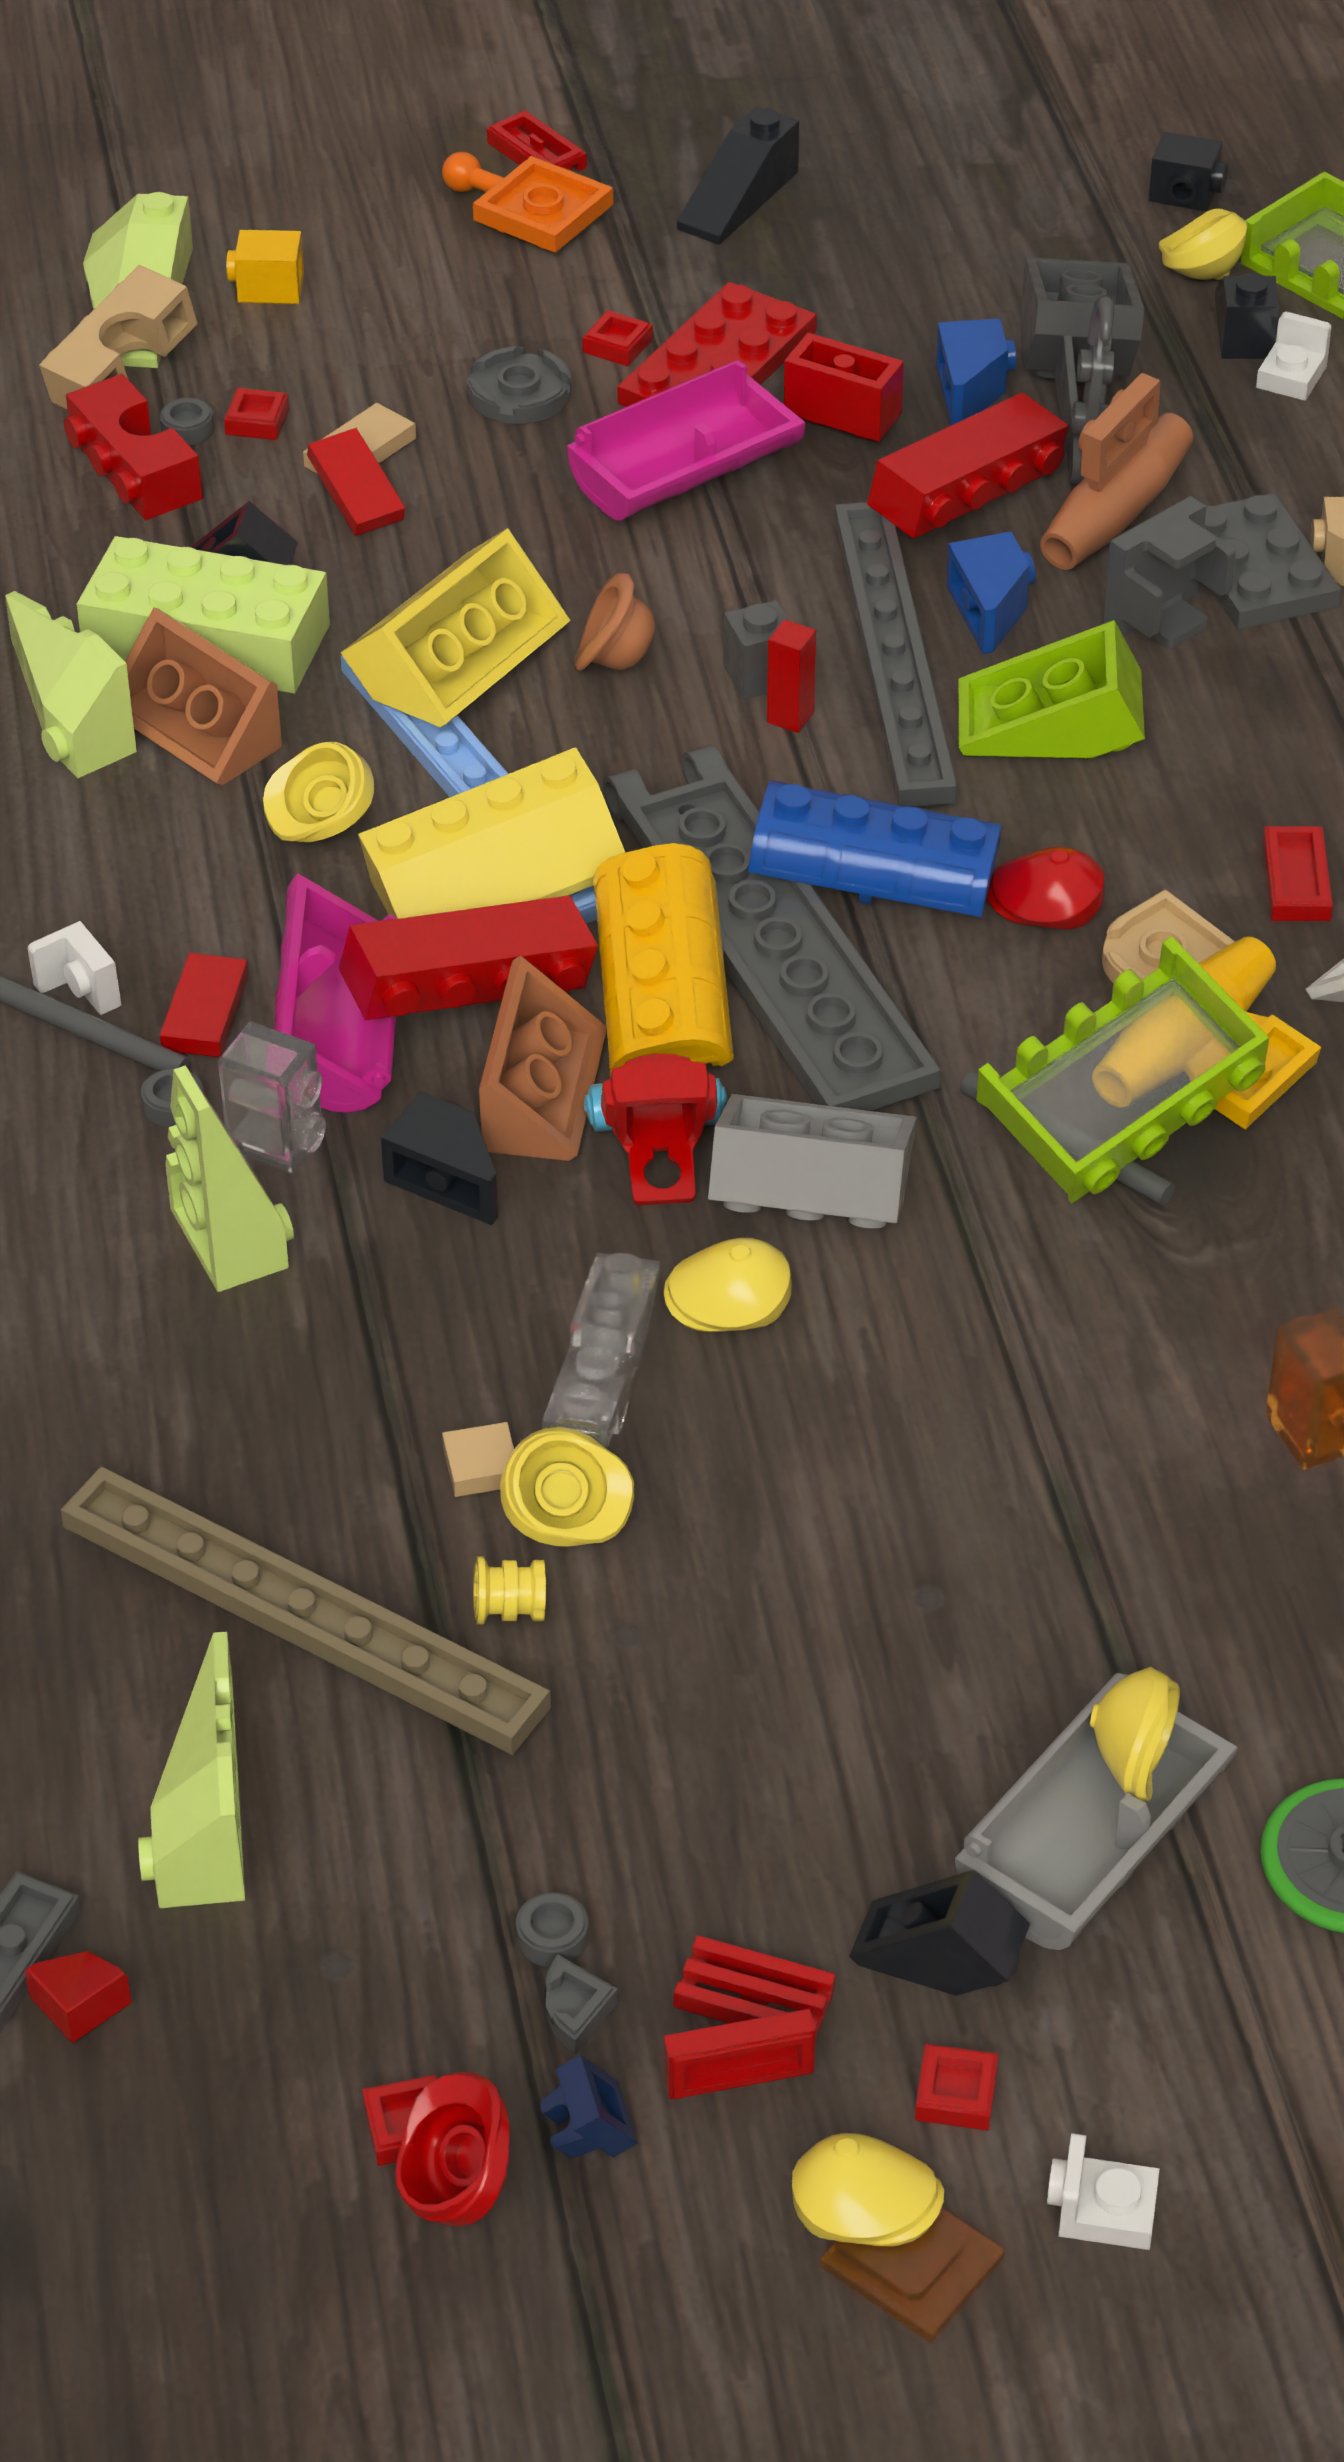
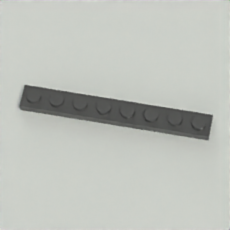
[835,502,957,807]

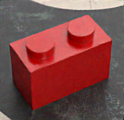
[784,332,904,442]

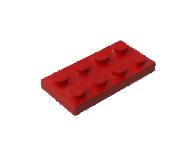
[617,282,817,407]

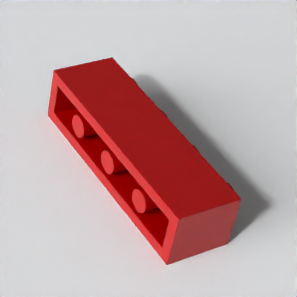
[867,392,1069,539]
[338,895,598,1020]

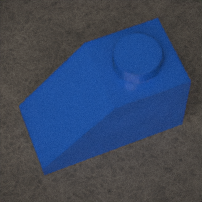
[936,318,1016,426]
[946,531,1035,654]

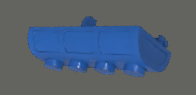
[748,780,1002,917]

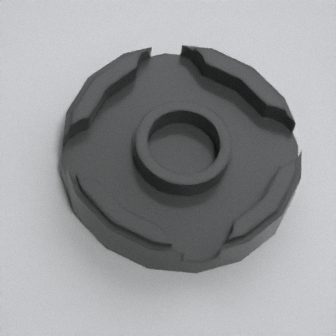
[467,346,571,424]

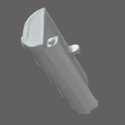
[955,1673,1238,1950]

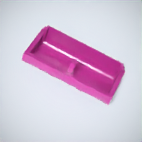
[567,360,805,520]
[269,873,398,1113]

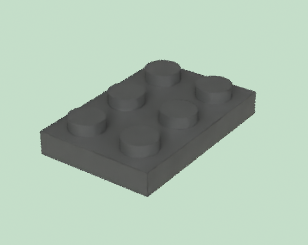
[1205,493,1342,630]

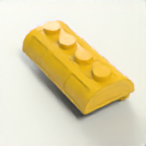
[593,843,734,1076]

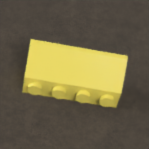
[341,528,571,727]
[358,747,625,919]

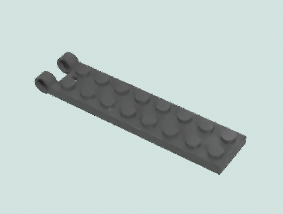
[603,744,941,1111]

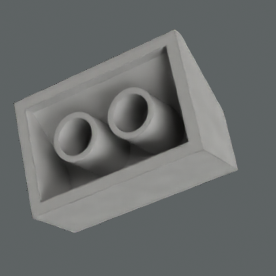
[708,1094,917,1228]

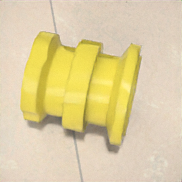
[473,1556,546,1625]

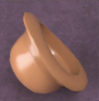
[574,572,655,671]

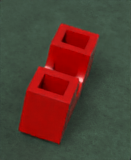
[63,374,203,521]

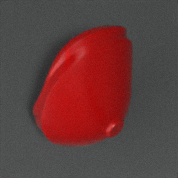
[987,846,1104,930]
[395,2072,510,2227]

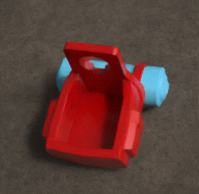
[584,1054,728,1205]

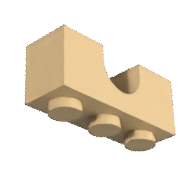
[39,265,198,409]

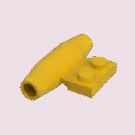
[1092,937,1321,1130]

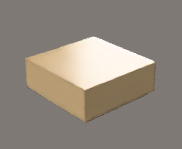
[442,1422,514,1497]

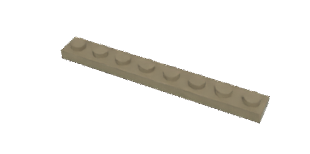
[61,1466,551,1755]

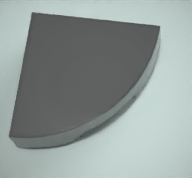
[545,1955,618,2054]

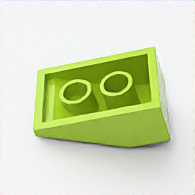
[958,620,1145,758]

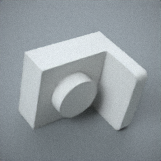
[1256,312,1331,401]
[27,921,122,1015]
[1047,2133,1160,2250]

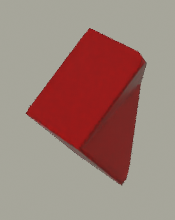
[24,1951,132,2044]

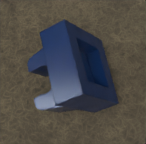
[540,2054,638,2158]

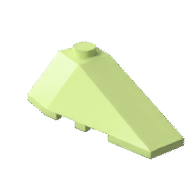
[83,192,193,368]
[5,591,137,778]
[165,1065,294,1292]
[138,1632,245,1908]

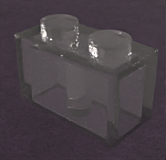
[218,1021,326,1173]

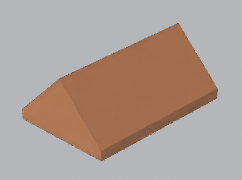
[125,607,282,786]
[479,955,607,1161]

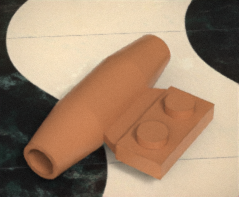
[1040,373,1193,570]

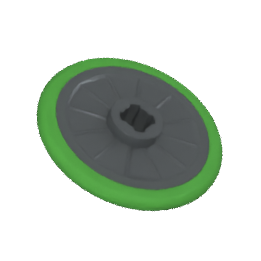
[1260,1779,1344,1933]

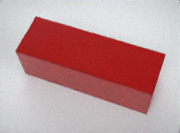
[767,619,816,733]

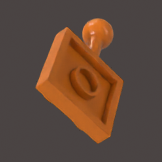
[442,152,614,253]

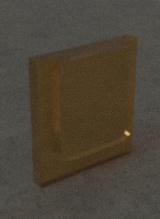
[820,2208,1004,2343]

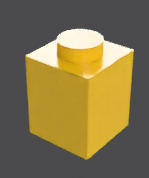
[227,230,304,304]

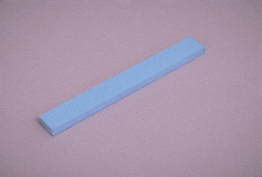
[341,656,597,924]

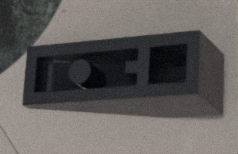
[677,106,799,245]

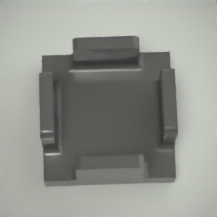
[1103,496,1236,648]

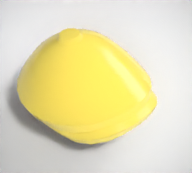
[1159,208,1247,280]
[263,742,374,842]
[664,1237,792,1332]
[500,1427,634,1547]
[1090,1667,1180,1802]
[792,2133,944,2246]

